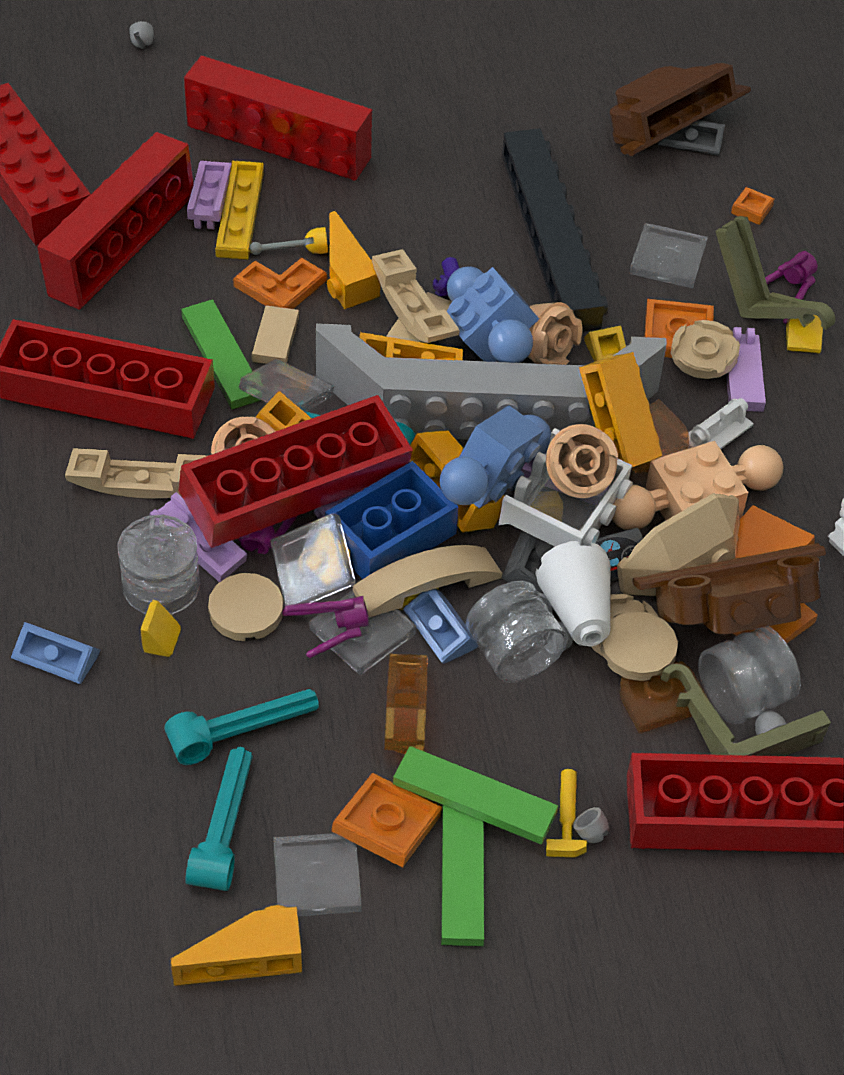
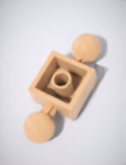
[612,441,783,530]

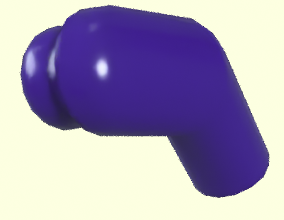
[432,257,460,297]

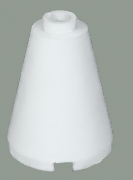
[535,541,611,646]

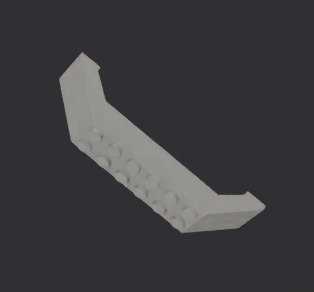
[316,323,667,440]

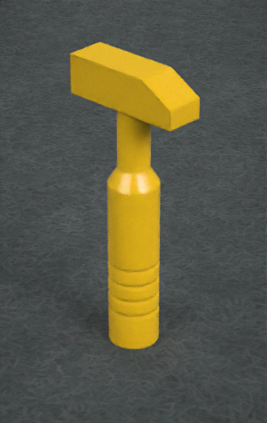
[546,769,587,857]

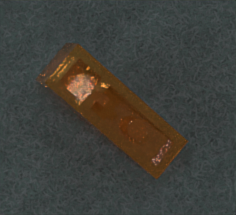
[384,653,428,754]

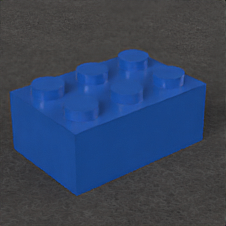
[325,461,458,579]

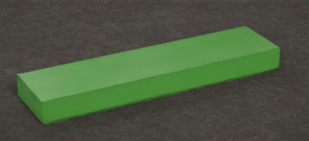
[181,299,264,410]
[393,746,558,845]
[441,805,484,946]

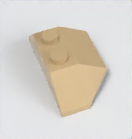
[617,493,740,596]

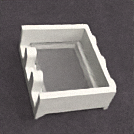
[499,428,633,547]

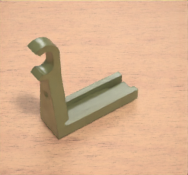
[715,216,835,330]
[660,664,831,756]

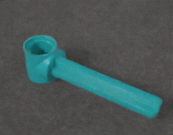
[164,689,319,765]
[186,747,253,891]

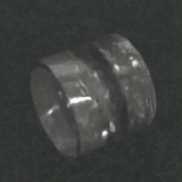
[117,515,201,615]
[465,581,568,683]
[698,626,801,726]

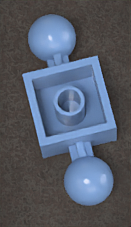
[447,266,539,363]
[440,405,551,508]

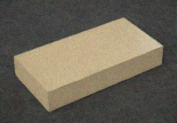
[252,305,299,367]

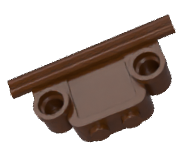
[610,63,751,156]
[633,543,826,634]

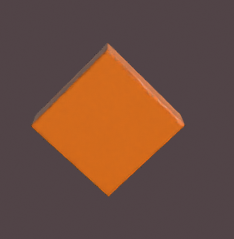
[731,187,775,225]

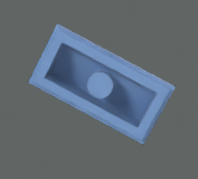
[403,588,480,664]
[11,622,100,684]

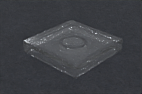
[629,223,708,289]
[239,359,335,412]
[270,513,356,606]
[309,590,417,675]
[273,833,362,917]

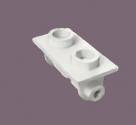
[681,398,754,449]

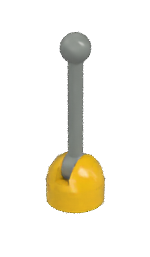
[249,227,329,255]

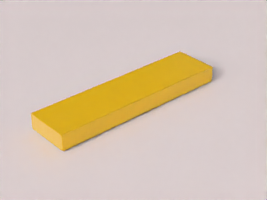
[215,161,264,260]

